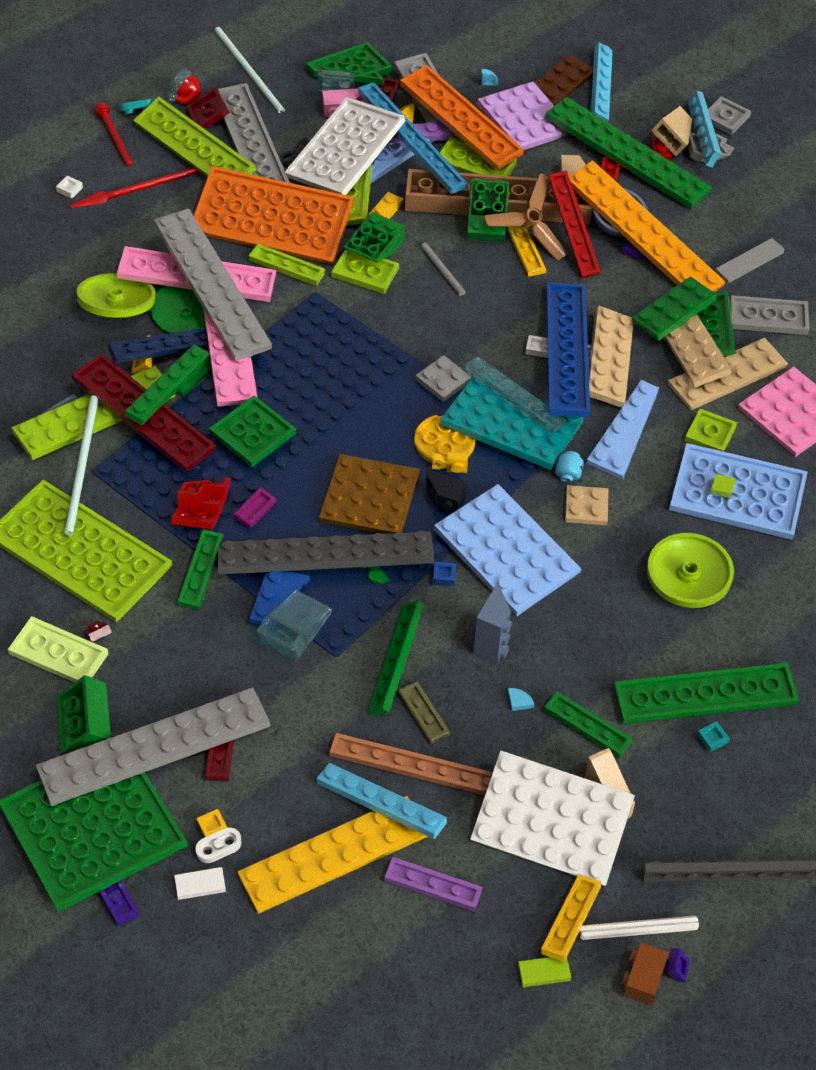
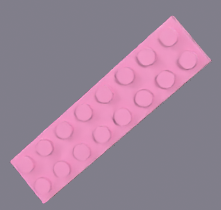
[117,246,276,302]
[203,276,257,407]

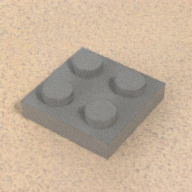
[708,96,751,135]
[415,355,472,402]

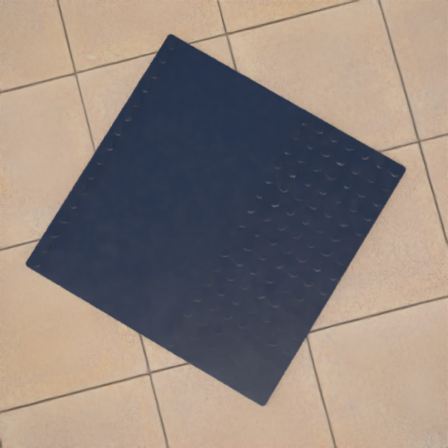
[93,293,542,657]

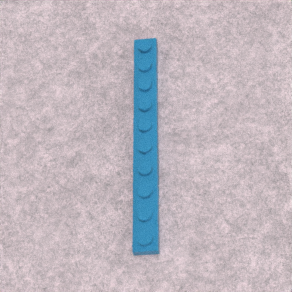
[358,82,467,194]

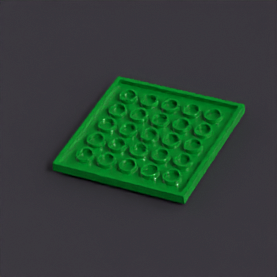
[0,772,188,912]

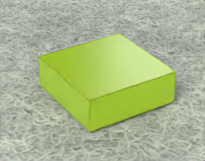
[711,474,736,499]

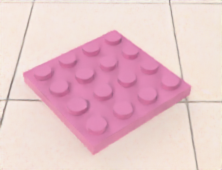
[738,367,816,457]

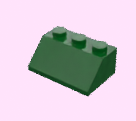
[56,675,111,755]

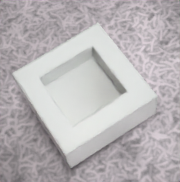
[56,176,83,199]

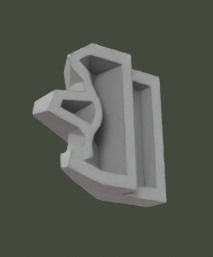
[687,132,734,162]

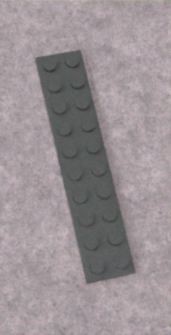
[218,531,434,574]

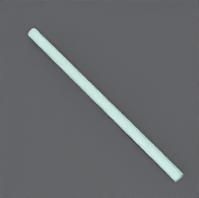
[214,27,285,113]
[65,396,98,535]

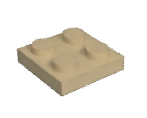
[565,485,608,525]

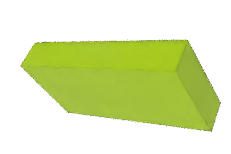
[518,957,571,987]

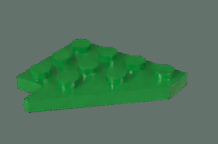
[306,42,393,85]

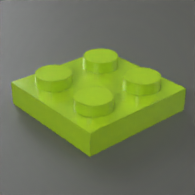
[685,409,738,452]

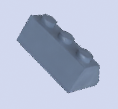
[473,585,512,663]

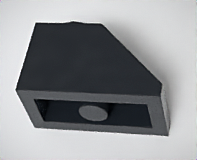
[426,470,467,513]

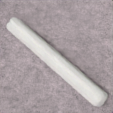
[579,916,699,940]

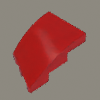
[171,478,231,530]

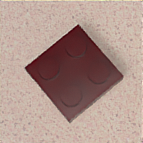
[187,86,230,129]

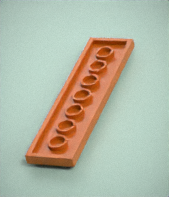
[400,65,524,170]

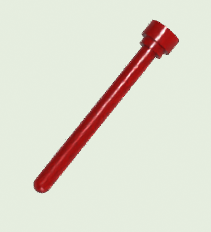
[94,103,133,167]

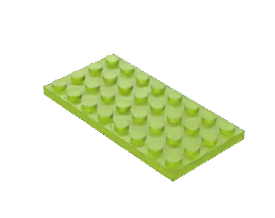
[0,480,173,623]

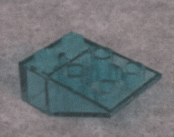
[257,590,333,662]

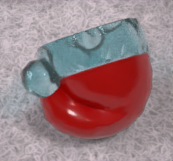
[167,69,201,106]

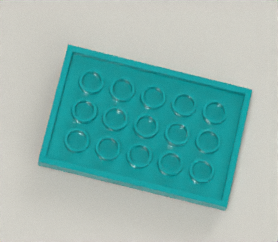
[440,373,584,470]

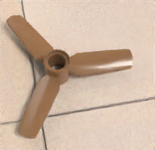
[484,174,567,260]

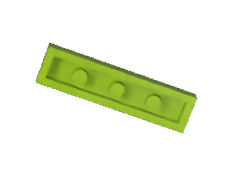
[249,244,325,286]

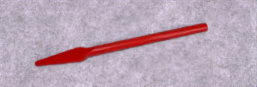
[70,167,199,209]

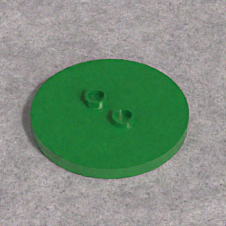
[151,286,206,334]

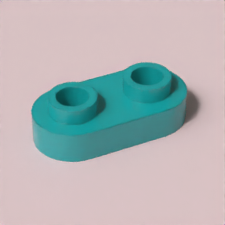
[119,99,154,115]

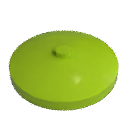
[77,273,155,318]
[647,533,734,608]

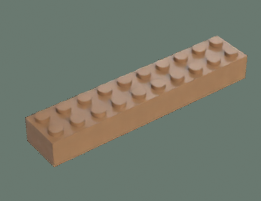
[405,169,592,224]

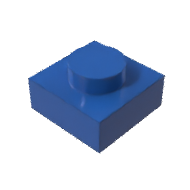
[433,562,456,586]

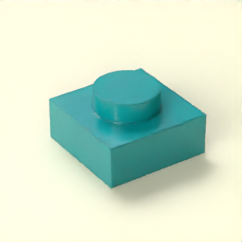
[697,721,730,752]

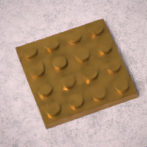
[319,454,420,534]

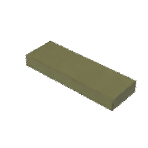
[398,681,450,745]

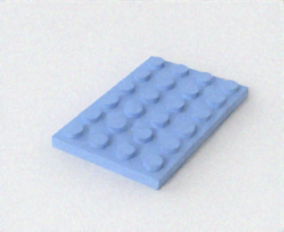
[669,443,807,540]
[434,484,581,616]

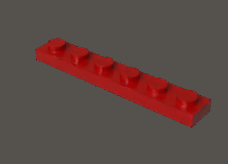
[548,170,600,278]

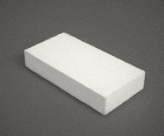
[175,867,226,900]

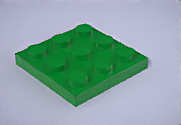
[209,395,296,467]

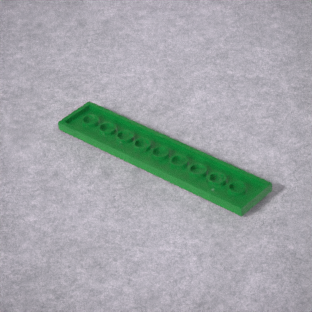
[545,97,712,209]

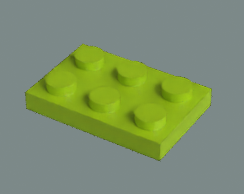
[331,250,399,294]

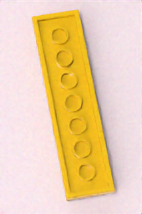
[237,796,428,914]

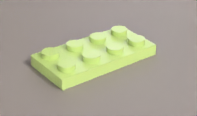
[8,616,109,682]

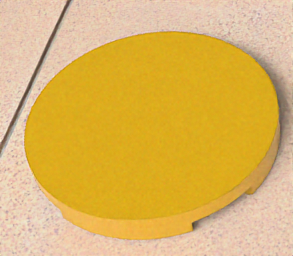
[414,415,476,463]

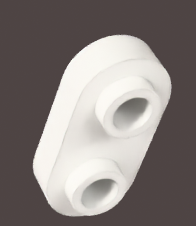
[196,828,241,863]

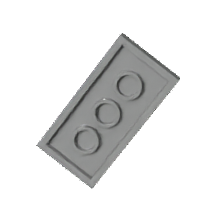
[730,295,809,335]

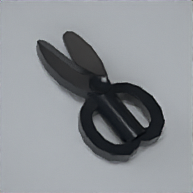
[279,137,308,168]

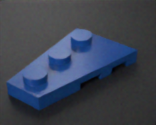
[249,571,310,628]

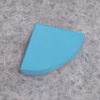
[481,69,498,86]
[508,688,534,711]

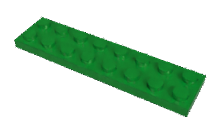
[614,663,799,724]

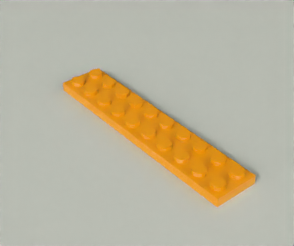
[569,160,725,292]

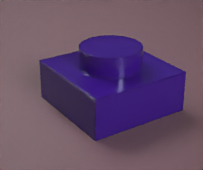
[666,948,690,982]

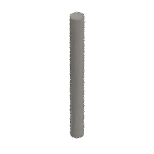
[421,242,466,296]

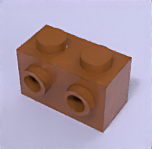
[621,942,669,1005]

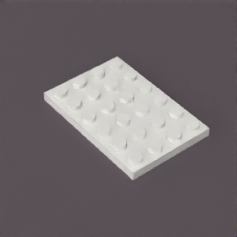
[284,97,406,195]
[470,751,635,886]

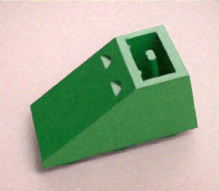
[467,179,509,242]
[344,212,405,263]

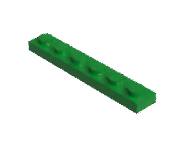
[125,345,210,426]
[367,600,424,716]

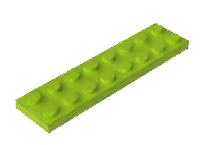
[134,96,257,177]
[12,366,176,460]

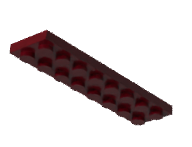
[72,353,216,473]

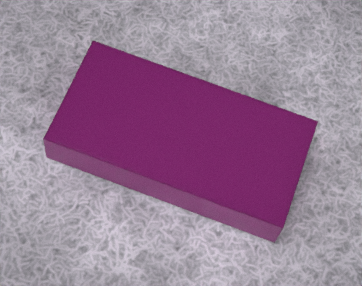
[233,487,277,529]

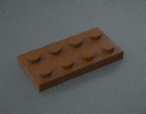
[534,54,593,106]

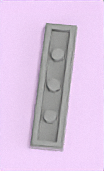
[715,238,784,284]

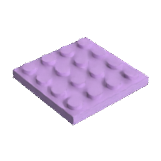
[476,82,570,150]

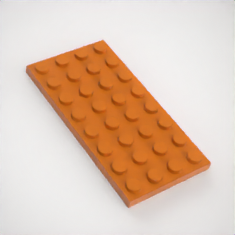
[194,166,355,265]

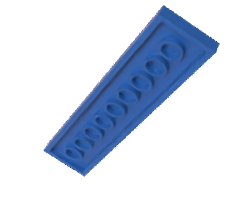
[546,282,590,418]

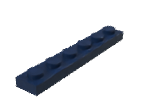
[108,328,209,363]

